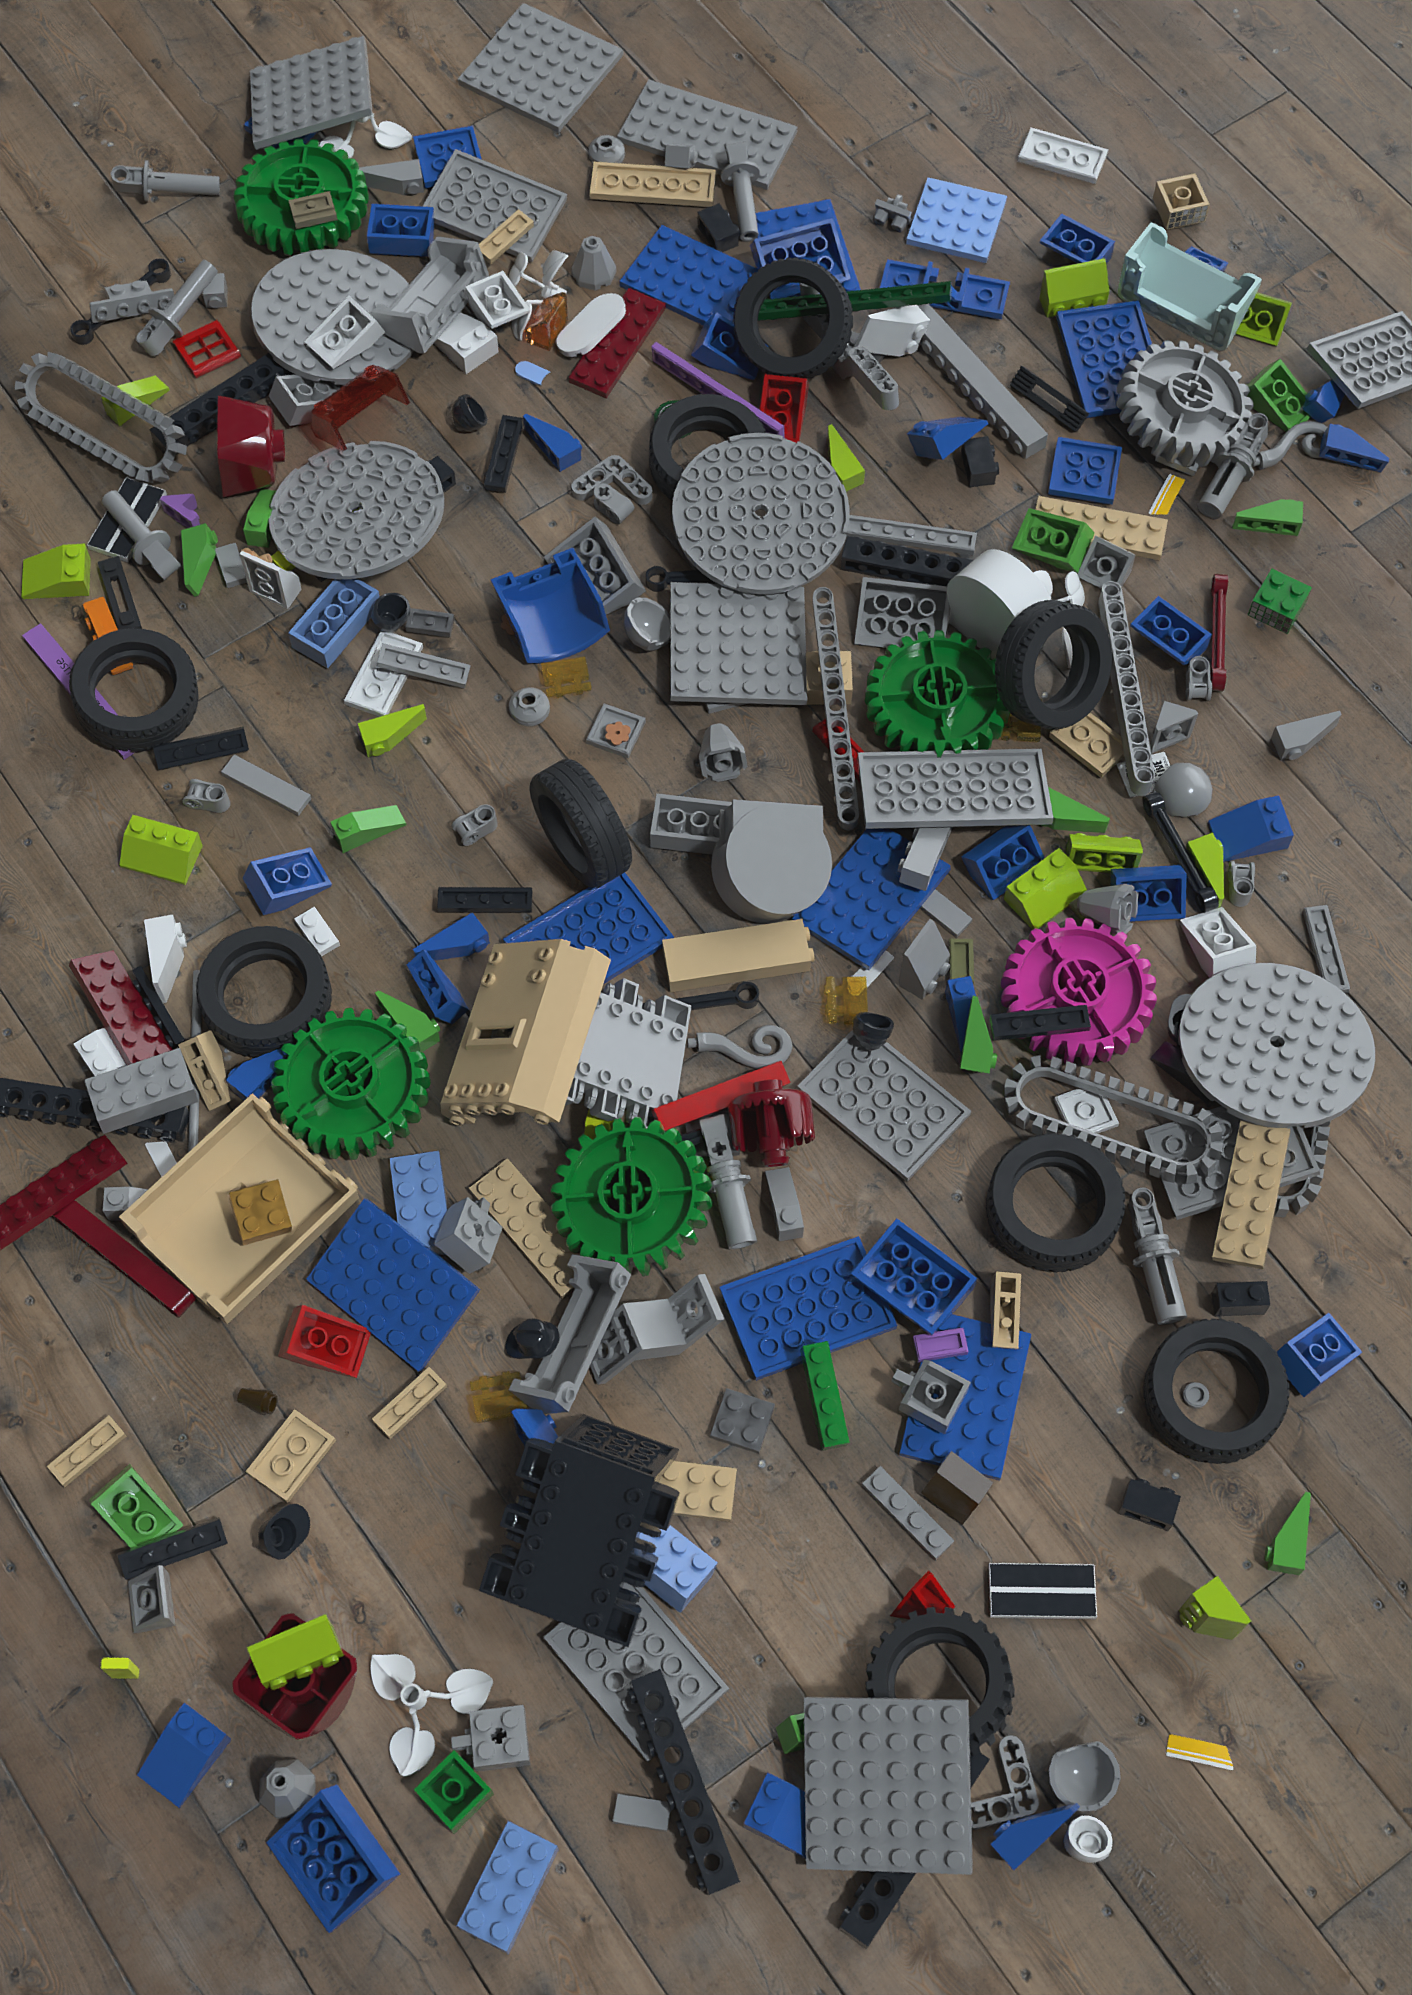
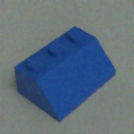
[367,204,434,256]
[1039,213,1115,265]
[1130,596,1212,665]
[961,825,1045,900]
[1110,865,1187,921]

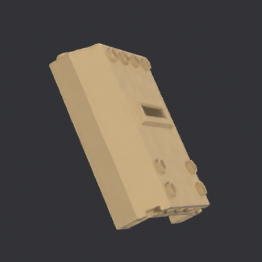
[441,939,611,1126]
[119,1093,359,1324]

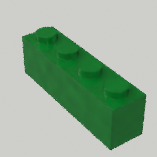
[800,1341,850,1451]

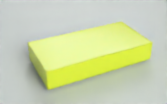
[101,1658,139,1679]

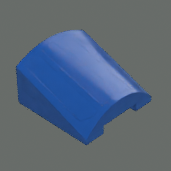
[491,548,610,663]

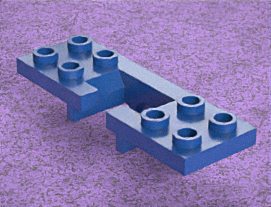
[880,259,1010,319]

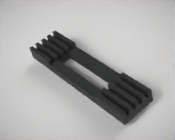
[1009,366,1090,432]
[98,556,142,630]

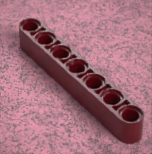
[52,1200,197,1318]

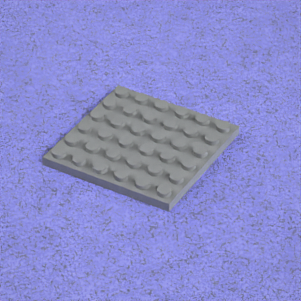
[458,3,623,133]
[250,36,373,149]
[670,582,807,705]
[804,1697,973,1875]

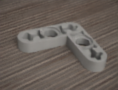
[571,455,652,505]
[971,1735,1039,1830]

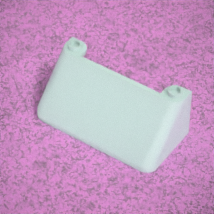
[1118,222,1262,351]

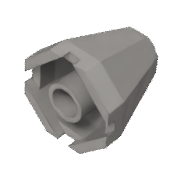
[571,236,616,291]
[699,723,748,782]
[1077,884,1138,935]
[259,1759,316,1819]

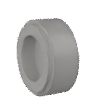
[1183,1382,1209,1409]

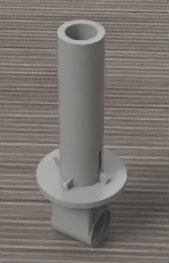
[721,141,760,242]
[111,160,220,201]
[136,259,218,356]
[102,490,181,580]

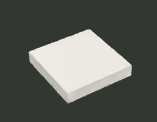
[1054,1088,1119,1138]

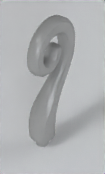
[1252,421,1327,469]
[687,1025,793,1069]

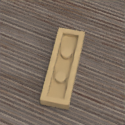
[479,209,534,264]
[372,1367,447,1439]
[47,1415,126,1488]

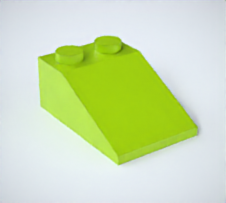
[22,544,91,599]

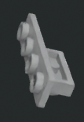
[89,280,174,323]

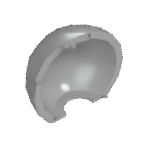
[623,597,670,651]
[1153,763,1213,817]
[1049,1741,1121,1811]

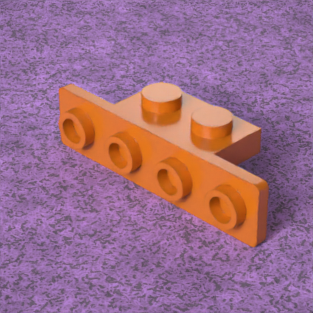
[83,597,133,675]

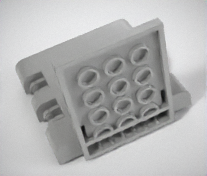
[491,978,691,1132]

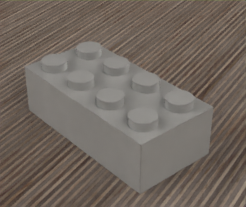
[650,794,732,855]
[85,1048,198,1134]

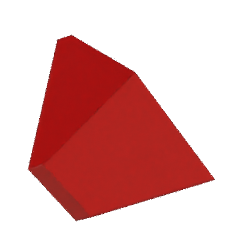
[890,1571,956,1620]

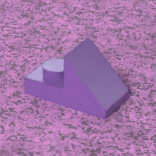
[160,494,200,528]

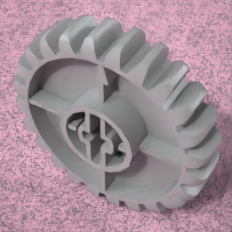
[1116,340,1253,467]

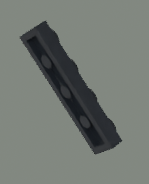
[484,415,523,493]
[153,726,249,770]
[437,887,533,913]
[132,966,185,1049]
[989,1005,1091,1041]
[117,1517,228,1580]

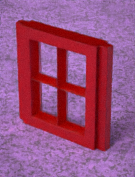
[172,320,241,378]

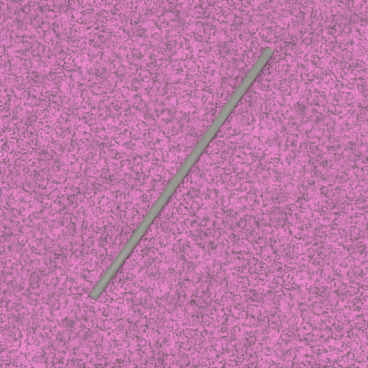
[188,970,202,1152]

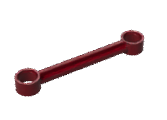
[1210,574,1228,692]

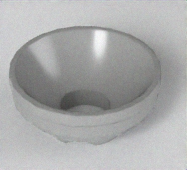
[588,135,625,164]
[509,687,550,726]

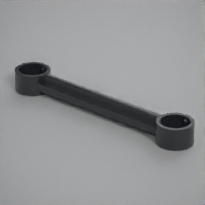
[70,258,171,345]
[646,566,715,592]
[1142,791,1219,913]
[642,982,759,1011]

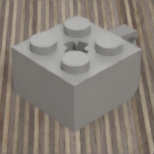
[434,1197,503,1274]
[891,1360,971,1435]
[451,1705,530,1771]

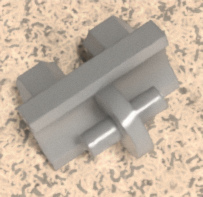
[874,194,912,232]

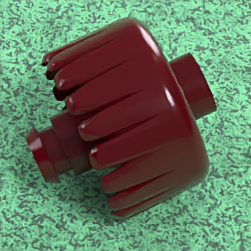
[728,1080,815,1167]

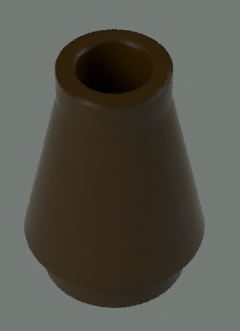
[237,1388,278,1415]

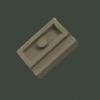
[289,192,337,229]

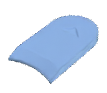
[515,361,550,385]

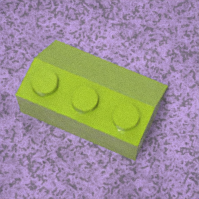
[1039,258,1109,318]
[1235,293,1292,346]
[120,815,203,885]
[1066,833,1143,873]
[1004,848,1087,930]
[1178,1576,1251,1640]
[247,1614,344,1690]

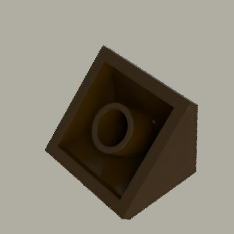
[921,1451,993,1525]

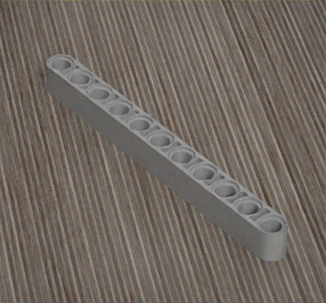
[1098,581,1155,796]
[813,587,859,831]

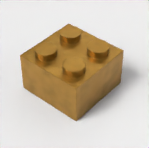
[229,1179,292,1246]

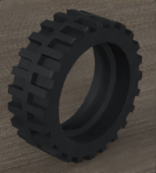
[865,1607,1015,1757]

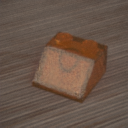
[524,292,568,351]

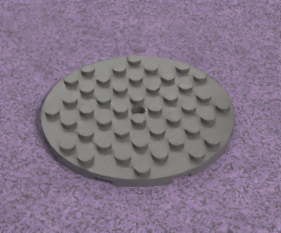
[251,249,414,385]
[672,433,850,594]
[269,441,444,579]
[1178,963,1375,1128]

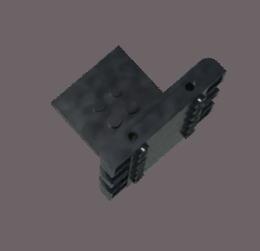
[479,1414,680,1647]

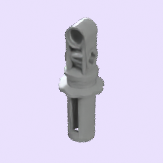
[1198,413,1268,519]
[700,1114,757,1249]
[1128,1188,1187,1325]

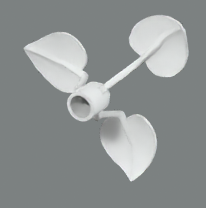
[320,114,412,158]
[508,250,568,341]
[1033,570,1085,668]
[371,1654,493,1776]

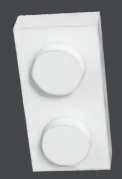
[294,907,340,956]

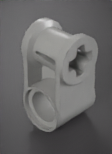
[594,483,635,525]
[1186,656,1212,701]
[182,779,231,813]
[451,804,498,846]
[1228,861,1255,907]

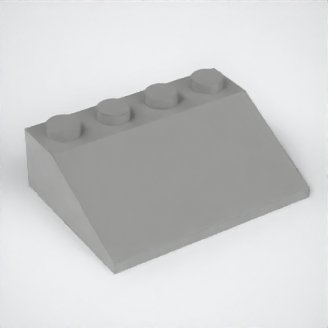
[544,517,646,614]
[854,577,950,648]

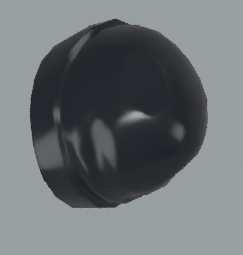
[452,394,487,432]
[372,593,410,632]
[852,1012,894,1051]

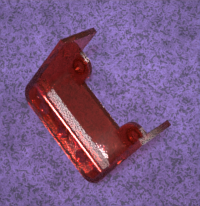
[311,365,410,451]

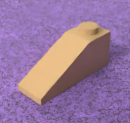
[178,1030,230,1111]
[990,1271,1021,1349]

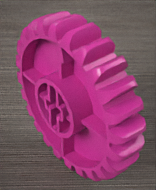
[1001,918,1157,1066]

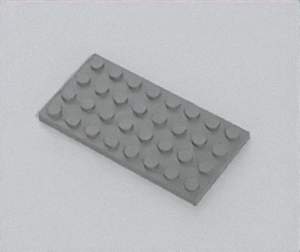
[617,79,798,190]
[857,749,1053,829]

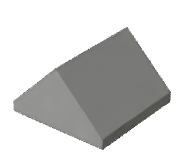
[1078,536,1135,589]
[1150,701,1198,754]
[128,1565,176,1633]

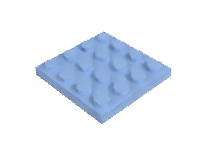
[906,178,1007,263]

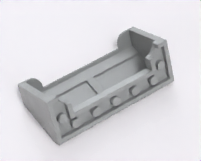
[371,237,489,354]
[509,1254,631,1414]

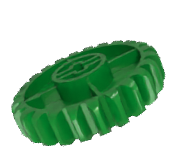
[233,139,369,255]
[864,630,1010,758]
[271,1008,431,1160]
[551,1117,712,1277]

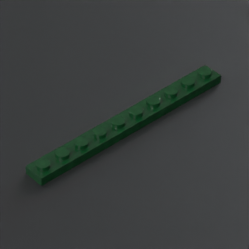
[758,281,952,321]

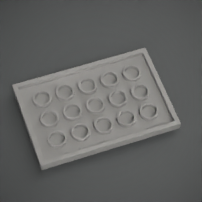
[423,149,567,262]
[1307,311,1412,409]
[797,1030,971,1182]
[1144,1106,1320,1220]
[544,1583,729,1762]

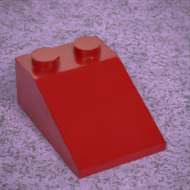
[760,374,809,443]
[278,1304,371,1378]

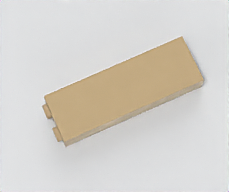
[662,919,815,992]

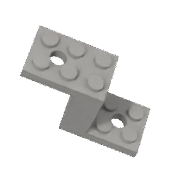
[590,1274,724,1385]

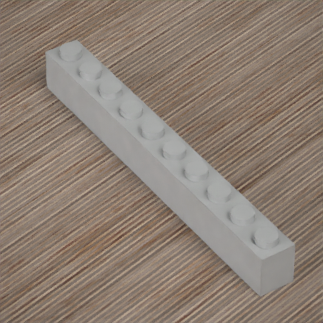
[917,304,1048,459]

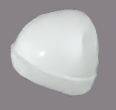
[1064,1816,1112,1863]

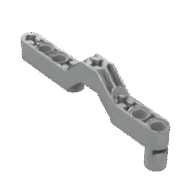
[799,283,899,410]

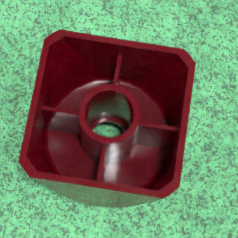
[217,395,285,497]
[232,1613,357,1739]

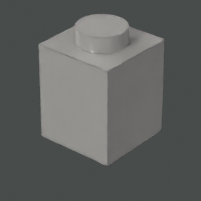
[665,143,698,168]
[203,273,227,308]

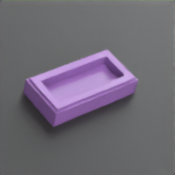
[913,1328,969,1362]

